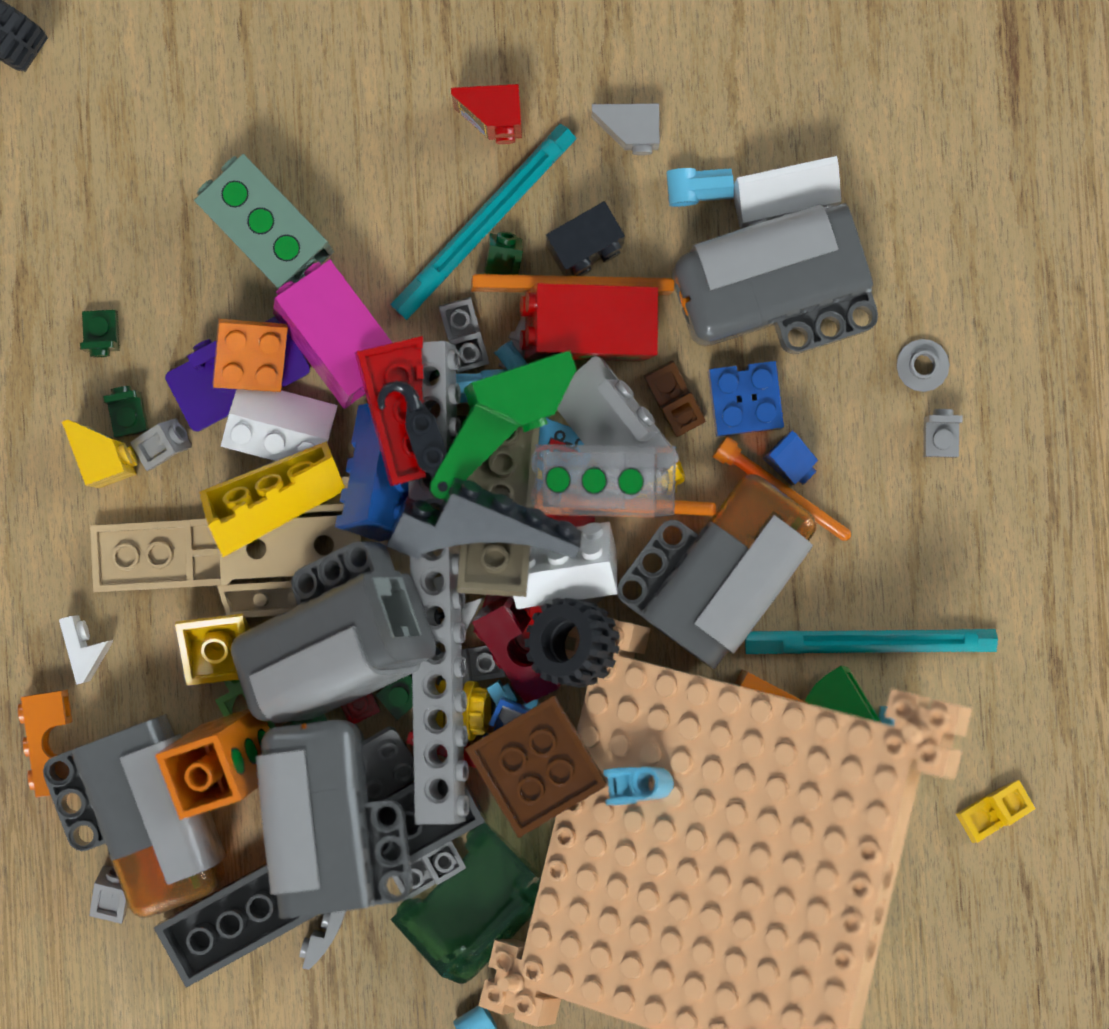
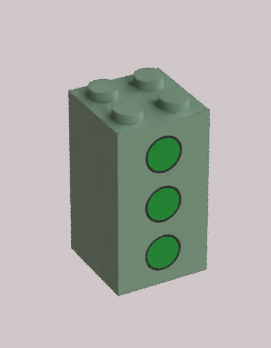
[194,154,334,289]

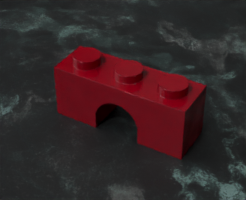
[471,596,561,704]

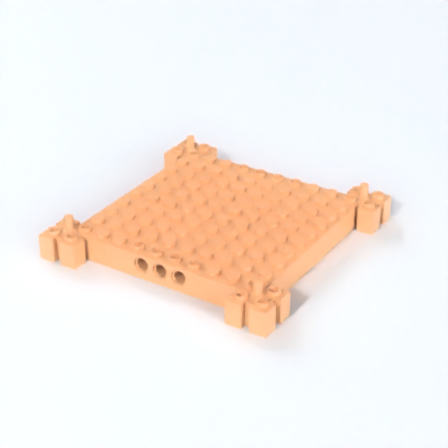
[479,619,972,1029]

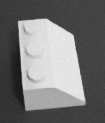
[733,156,841,228]
[221,389,338,461]

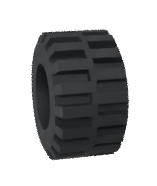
[0,0,48,72]
[525,598,620,687]

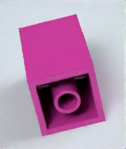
[273,260,392,409]

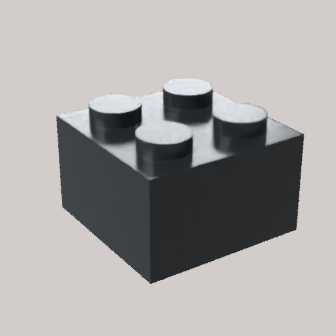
[546,201,625,276]

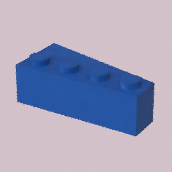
[335,403,409,542]

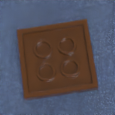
[465,695,608,838]

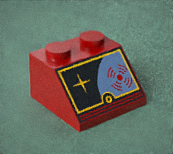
[451,84,522,144]

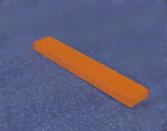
[471,274,674,296]

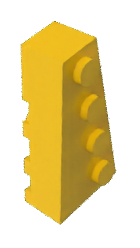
[199,441,345,557]

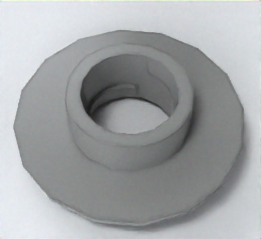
[896,339,950,392]

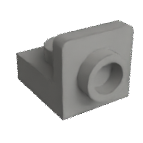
[923,409,963,458]
[130,419,192,471]
[89,865,135,924]

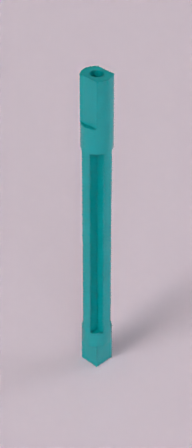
[390,123,577,320]
[744,629,998,654]

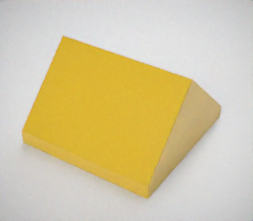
[175,613,250,686]

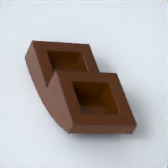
[643,360,706,437]

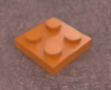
[212,319,288,392]

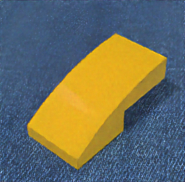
[956,780,1036,843]

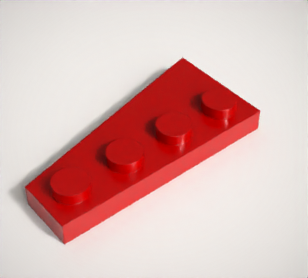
[355,336,426,487]

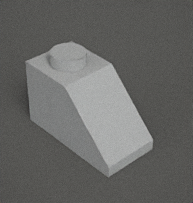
[591,103,660,156]

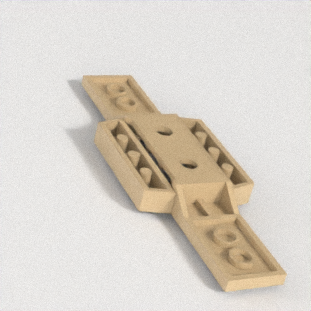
[90,476,461,618]

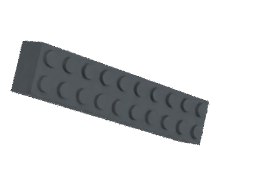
[154,779,486,988]

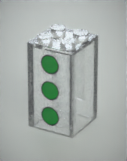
[531,444,676,517]

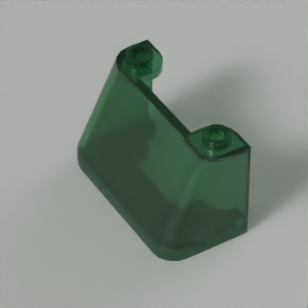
[390,822,542,984]

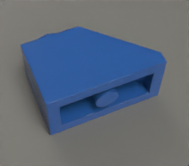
[763,430,818,486]

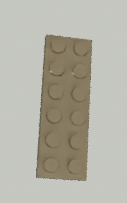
[457,427,540,597]

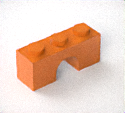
[18,689,73,798]

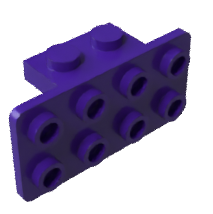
[165,316,310,432]

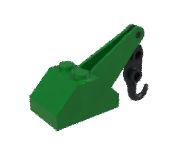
[377,350,576,500]

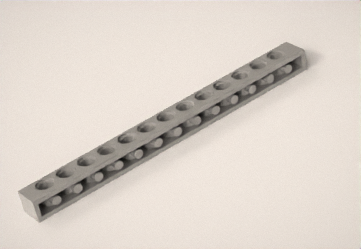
[409,341,469,824]

